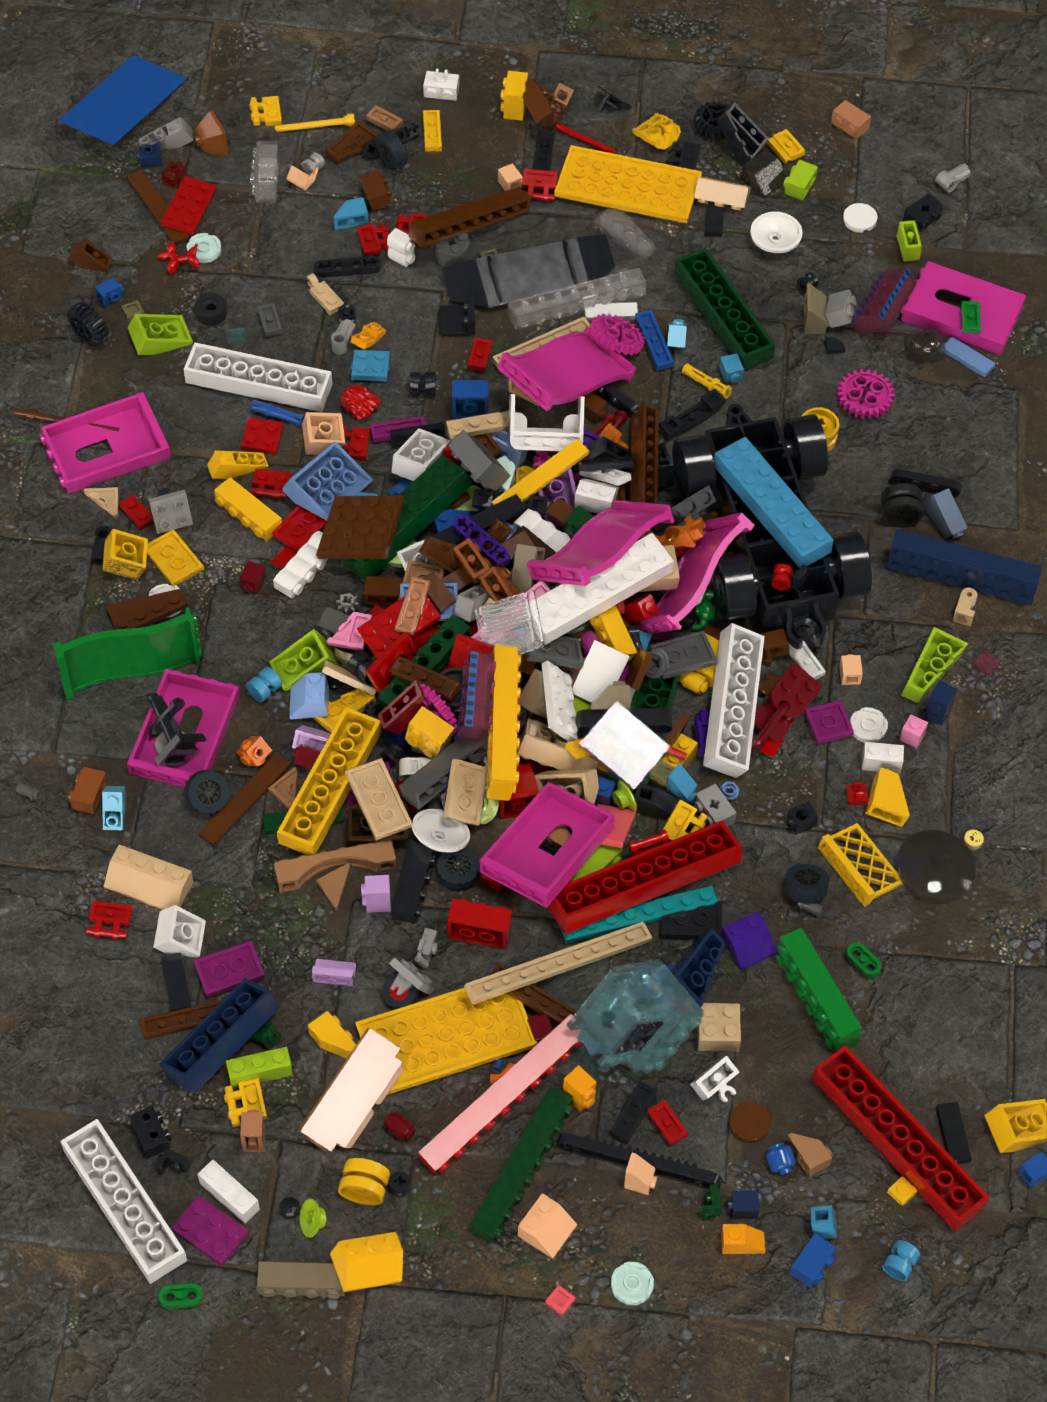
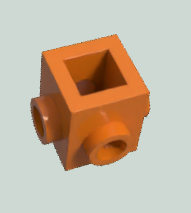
[237,736,272,766]

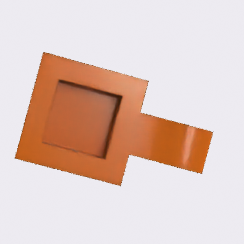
[599,423,630,449]

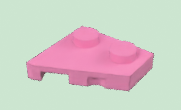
[327,612,373,651]

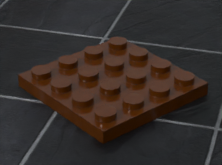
[316,495,405,559]

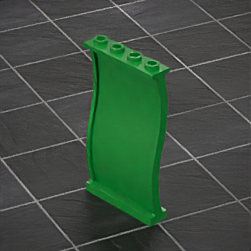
[53,607,202,700]

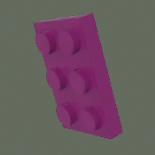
[194,941,265,998]
[171,1195,249,1266]

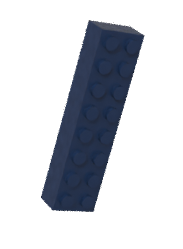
[887,529,1042,605]

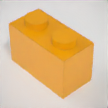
[563,1065,596,1112]

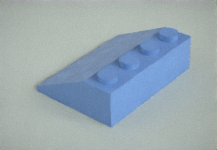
[282,441,373,521]

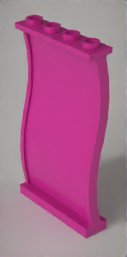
[497,327,636,411]
[527,500,674,586]
[632,512,754,634]

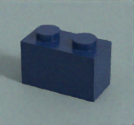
[925,681,957,726]

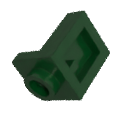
[249,1021,281,1051]
[699,1184,721,1219]

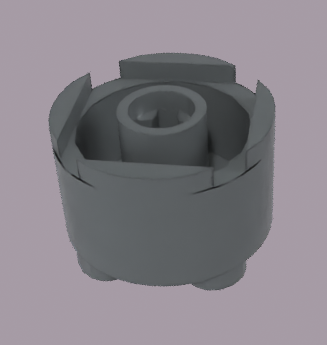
[435,233,469,267]

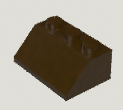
[348,803,408,842]

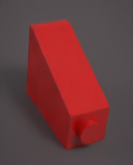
[621,592,659,623]

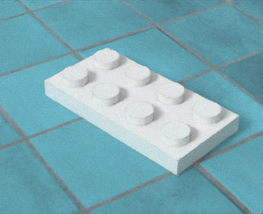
[542,661,578,742]

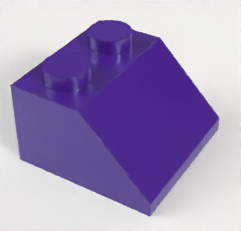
[722,911,776,970]

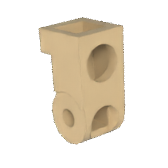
[953,588,977,627]

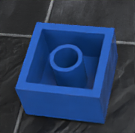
[452,379,488,419]

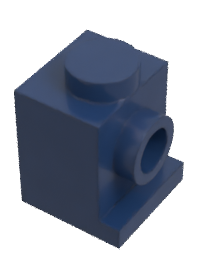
[137,142,162,168]

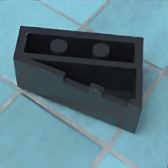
[716,102,769,167]

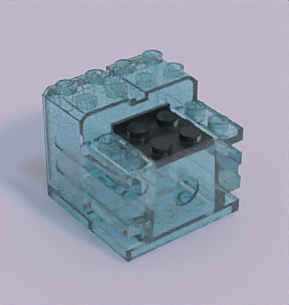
[567,959,704,1074]

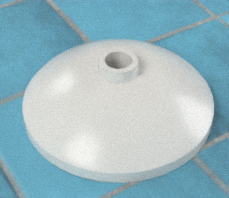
[750,212,802,253]
[412,809,470,853]

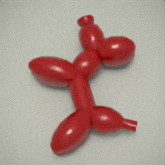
[157,242,200,275]

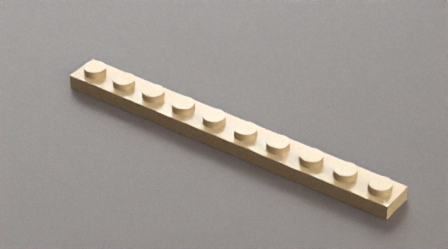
[464,922,653,1004]

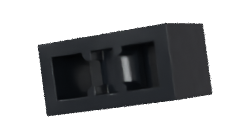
[903,193,943,232]

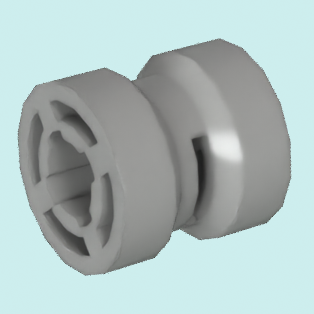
[301,152,325,175]

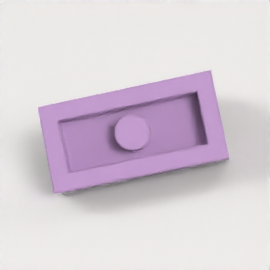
[292,725,331,750]
[312,959,356,986]

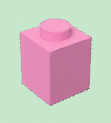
[900,715,928,749]

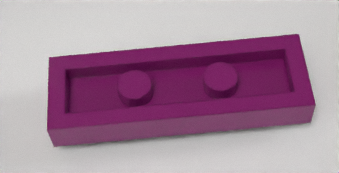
[370,416,425,443]

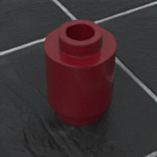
[383,1111,416,1141]

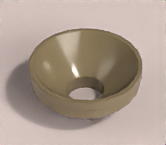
[334,647,357,668]

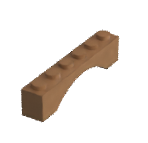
[274,840,397,893]

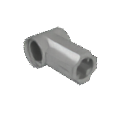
[935,164,971,193]
[331,319,356,355]

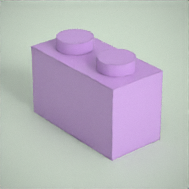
[361,875,391,913]

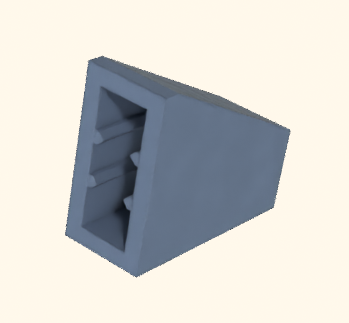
[921,488,968,539]

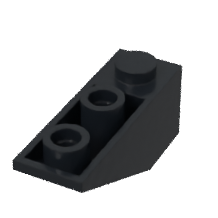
[634,783,695,825]

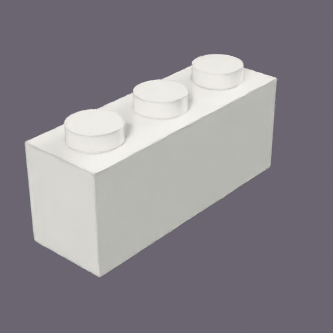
[198,1160,260,1224]

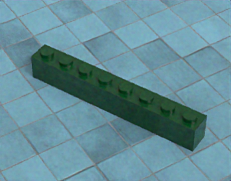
[470,1086,574,1244]

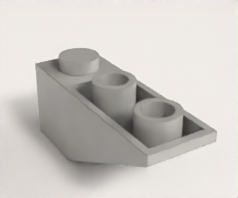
[138,117,194,150]

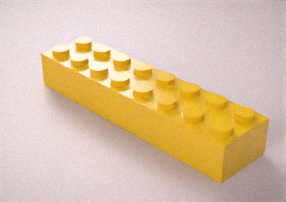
[486,645,521,801]
[277,707,382,856]

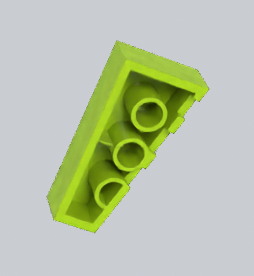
[901,627,969,703]

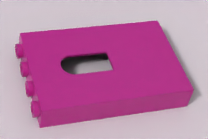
[900,261,1026,356]
[39,392,171,494]
[127,669,240,788]
[479,782,615,908]

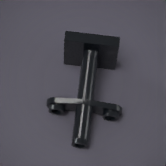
[148,693,207,766]

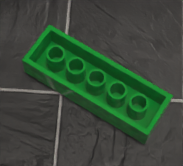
[776,928,862,1053]

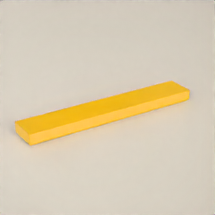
[492,438,589,506]

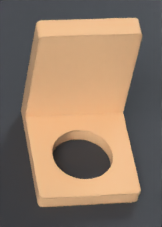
[286,166,319,190]

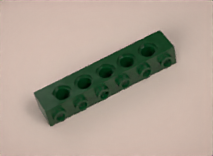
[378,615,472,708]

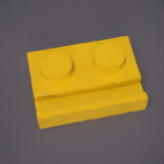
[766,129,805,164]

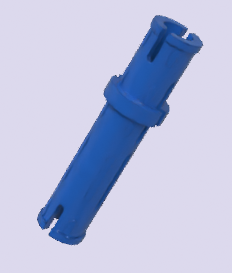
[250,399,305,426]

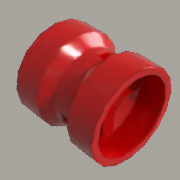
[772,564,793,590]

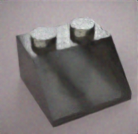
[741,149,787,199]

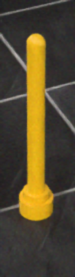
[275,113,355,132]

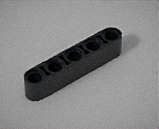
[576,708,672,735]

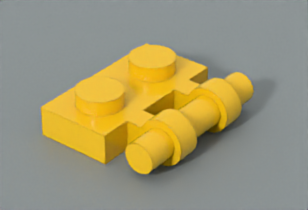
[249,96,282,126]
[662,799,708,841]
[224,1078,267,1127]

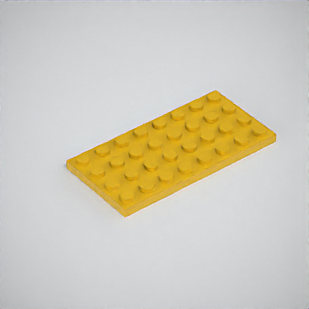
[554,145,702,224]
[355,988,538,1095]

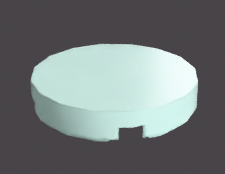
[186,233,222,263]
[611,1262,654,1305]

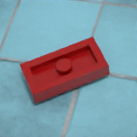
[467,338,492,372]
[118,494,154,531]
[647,1100,688,1146]

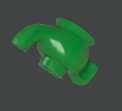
[692,590,717,631]

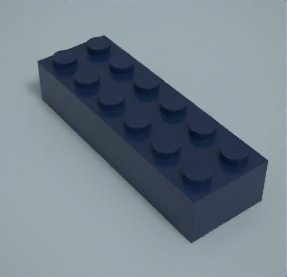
[159,978,280,1094]

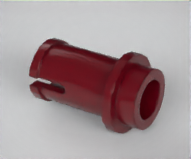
[610,410,628,430]

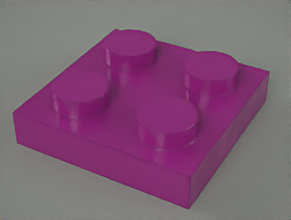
[804,700,854,744]

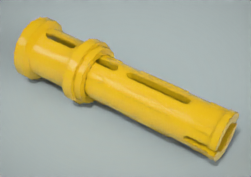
[682,363,732,399]

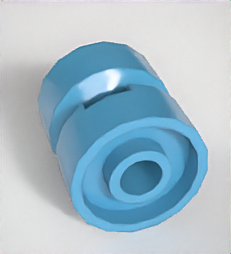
[246,667,282,702]
[882,1240,921,1281]

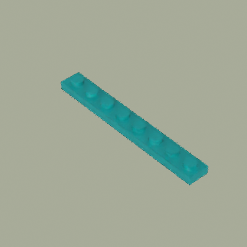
[560,886,718,944]

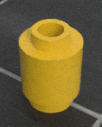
[679,671,709,695]

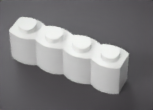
[513,509,570,552]
[273,531,328,598]

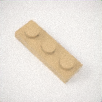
[446,412,504,440]

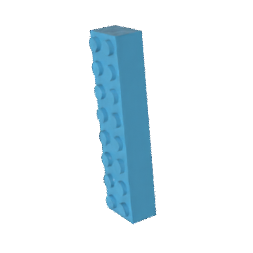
[714,437,833,568]

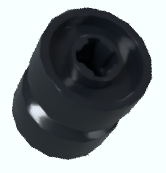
[410,372,436,395]
[348,650,375,685]

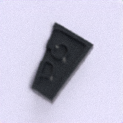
[661,901,722,939]

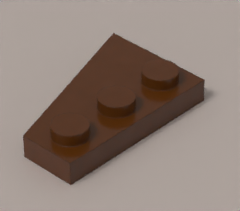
[325,121,379,163]

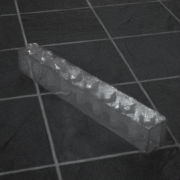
[508,268,647,329]

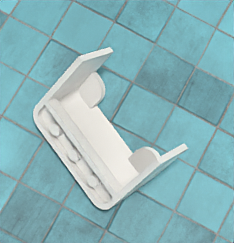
[509,394,585,451]

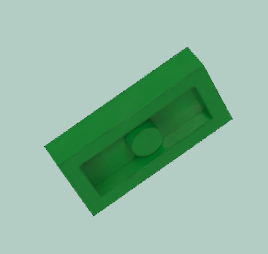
[961,301,981,334]

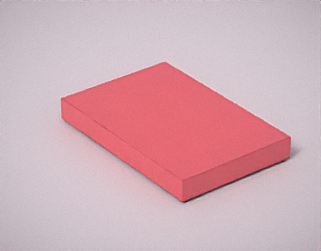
[597,804,636,848]

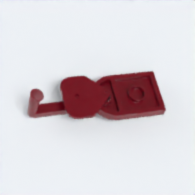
[750,662,822,755]

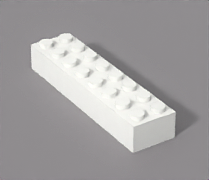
[184,343,332,412]
[524,533,674,645]
[703,623,765,778]
[61,1119,187,1284]

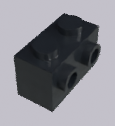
[129,1106,171,1159]

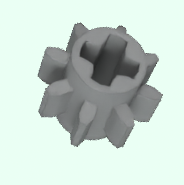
[336,593,359,615]

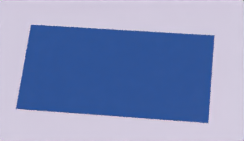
[58,55,187,145]

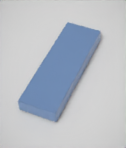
[941,337,996,378]

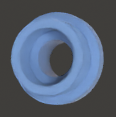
[720,782,739,801]

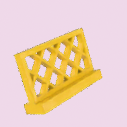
[818,823,904,907]

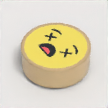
[963,829,984,850]

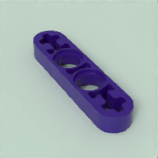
[453,515,510,567]

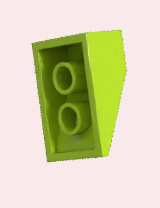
[128,314,193,355]
[269,629,339,691]

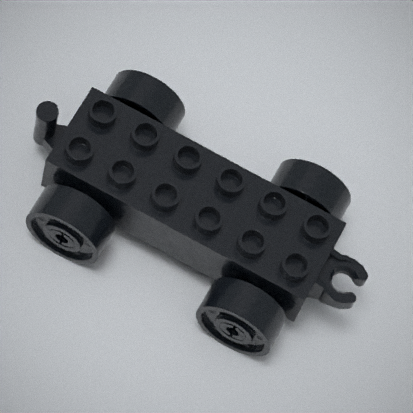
[672,404,872,650]

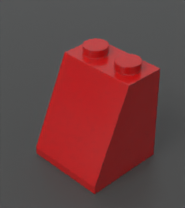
[498,764,539,820]

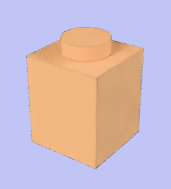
[498,164,523,191]
[839,654,863,685]

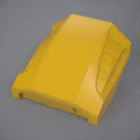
[632,113,681,150]

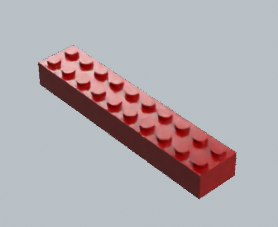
[547,821,742,934]
[812,1045,990,1232]

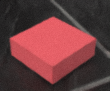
[545,1285,576,1316]

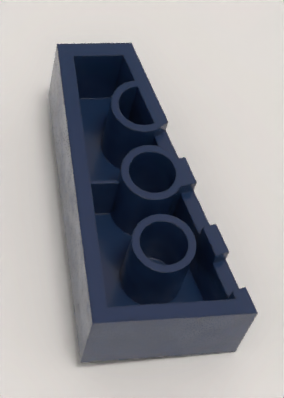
[660,928,726,1015]

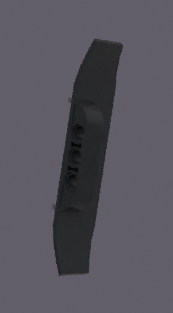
[441,234,615,308]

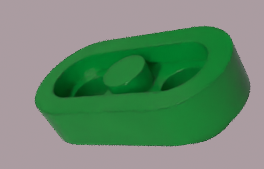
[846,942,881,978]
[159,1283,203,1309]

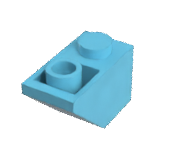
[667,319,687,348]
[102,786,126,830]

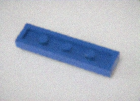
[635,310,674,370]

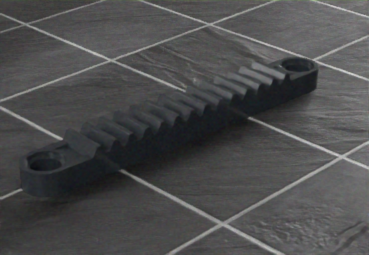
[556,1133,722,1190]

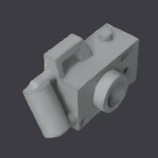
[415,928,438,969]

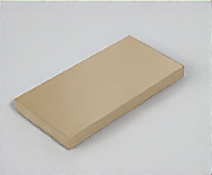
[345,758,412,840]

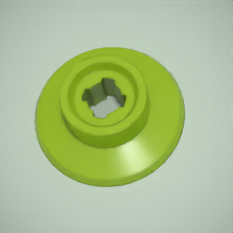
[612,780,637,811]
[300,1199,326,1238]

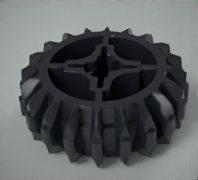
[694,101,728,141]
[66,302,109,347]

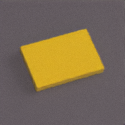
[147,530,204,586]

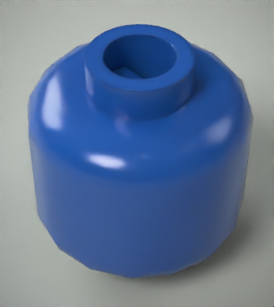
[766,1142,796,1175]

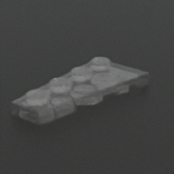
[593,208,656,260]

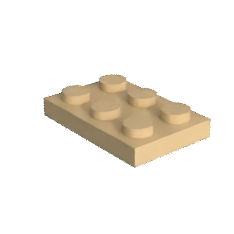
[443,759,487,826]

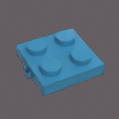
[351,350,390,382]

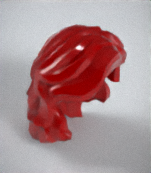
[340,385,381,421]

